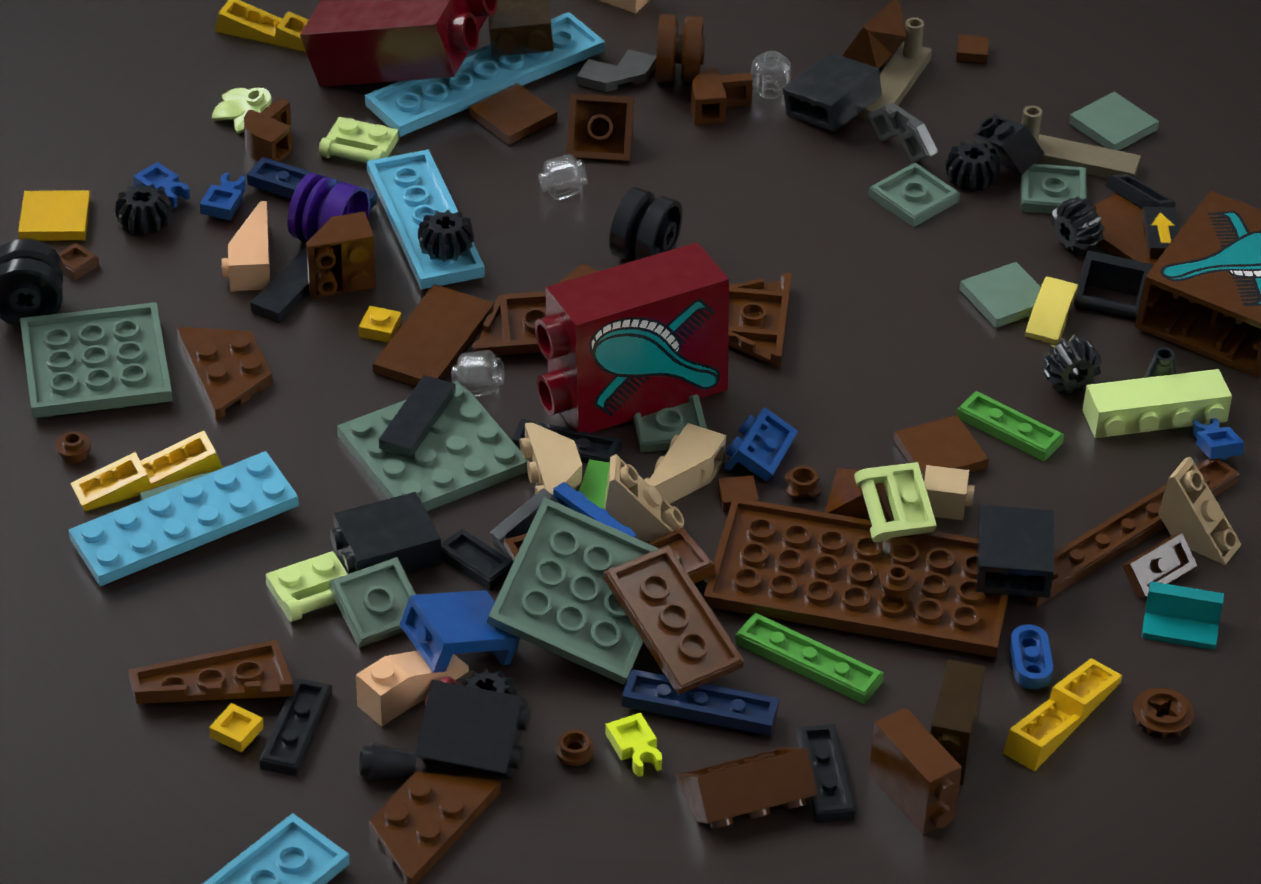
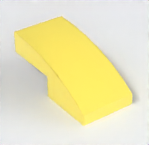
[1025,276,1078,345]

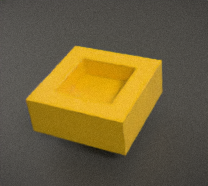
[359,306,402,343]
[209,703,264,753]

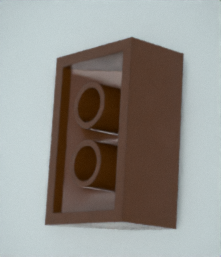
[676,747,818,828]

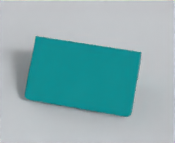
[1141,581,1224,650]

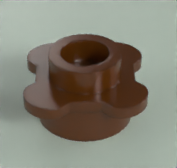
[784,466,821,498]

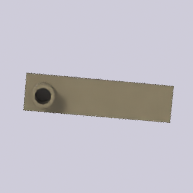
[856,17,932,121]
[1022,105,1141,179]

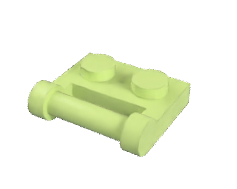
[318,117,399,163]
[854,462,937,542]
[265,551,348,622]

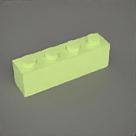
[1083,369,1232,438]

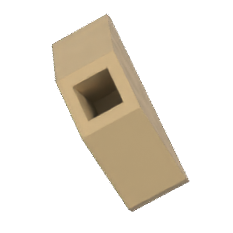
[520,422,582,495]
[604,454,684,541]
[1158,457,1242,565]

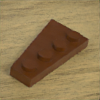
[128,639,295,704]

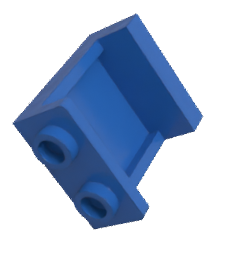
[399,590,520,673]

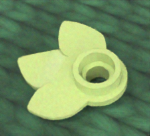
[212,88,272,134]

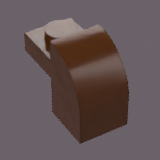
[691,68,753,125]
[244,98,293,162]

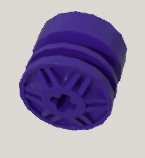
[287,172,370,242]

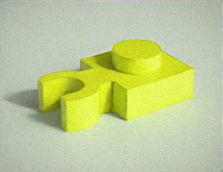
[605,713,662,777]

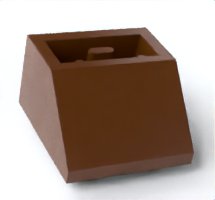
[306,212,376,299]

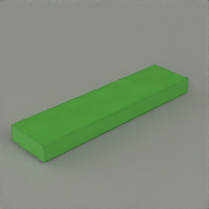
[735,613,884,704]

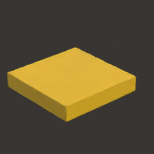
[18,190,91,241]

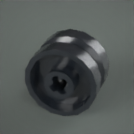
[609,187,683,261]
[0,239,63,326]

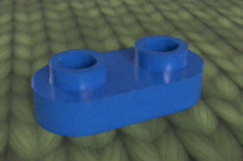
[1010,625,1053,689]

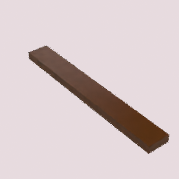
[1024,458,1240,607]

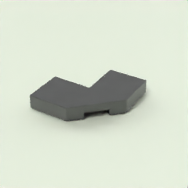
[577,49,656,92]
[867,102,938,163]

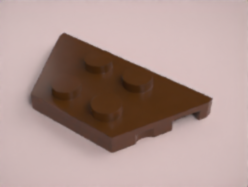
[729,272,792,367]
[473,291,546,357]
[177,327,273,420]
[369,772,501,884]

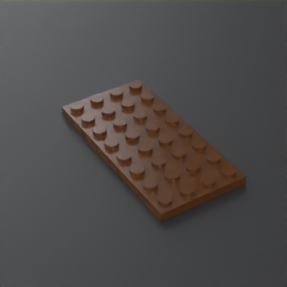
[703,497,1009,658]

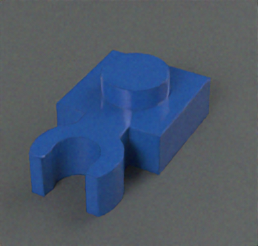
[133,162,190,208]
[199,172,246,220]
[1192,418,1244,460]

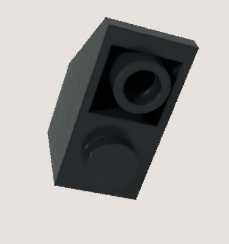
[972,115,1045,174]

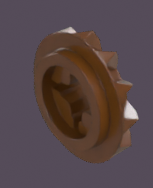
[1132,688,1194,738]

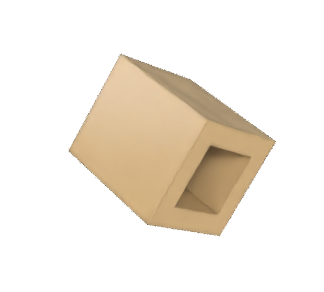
[924,465,974,520]

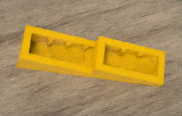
[215,0,308,52]
[70,430,223,512]
[1003,658,1123,772]

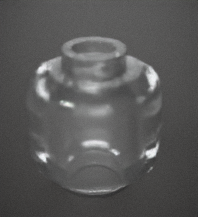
[751,51,791,99]
[538,154,588,200]
[451,350,505,396]

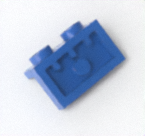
[723,407,798,482]

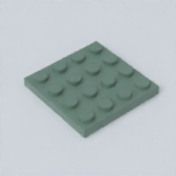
[20,302,173,418]
[337,380,529,512]
[486,497,679,685]

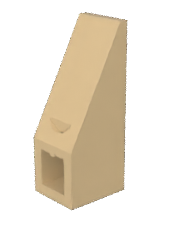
[644,423,726,504]

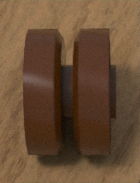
[656,14,705,84]

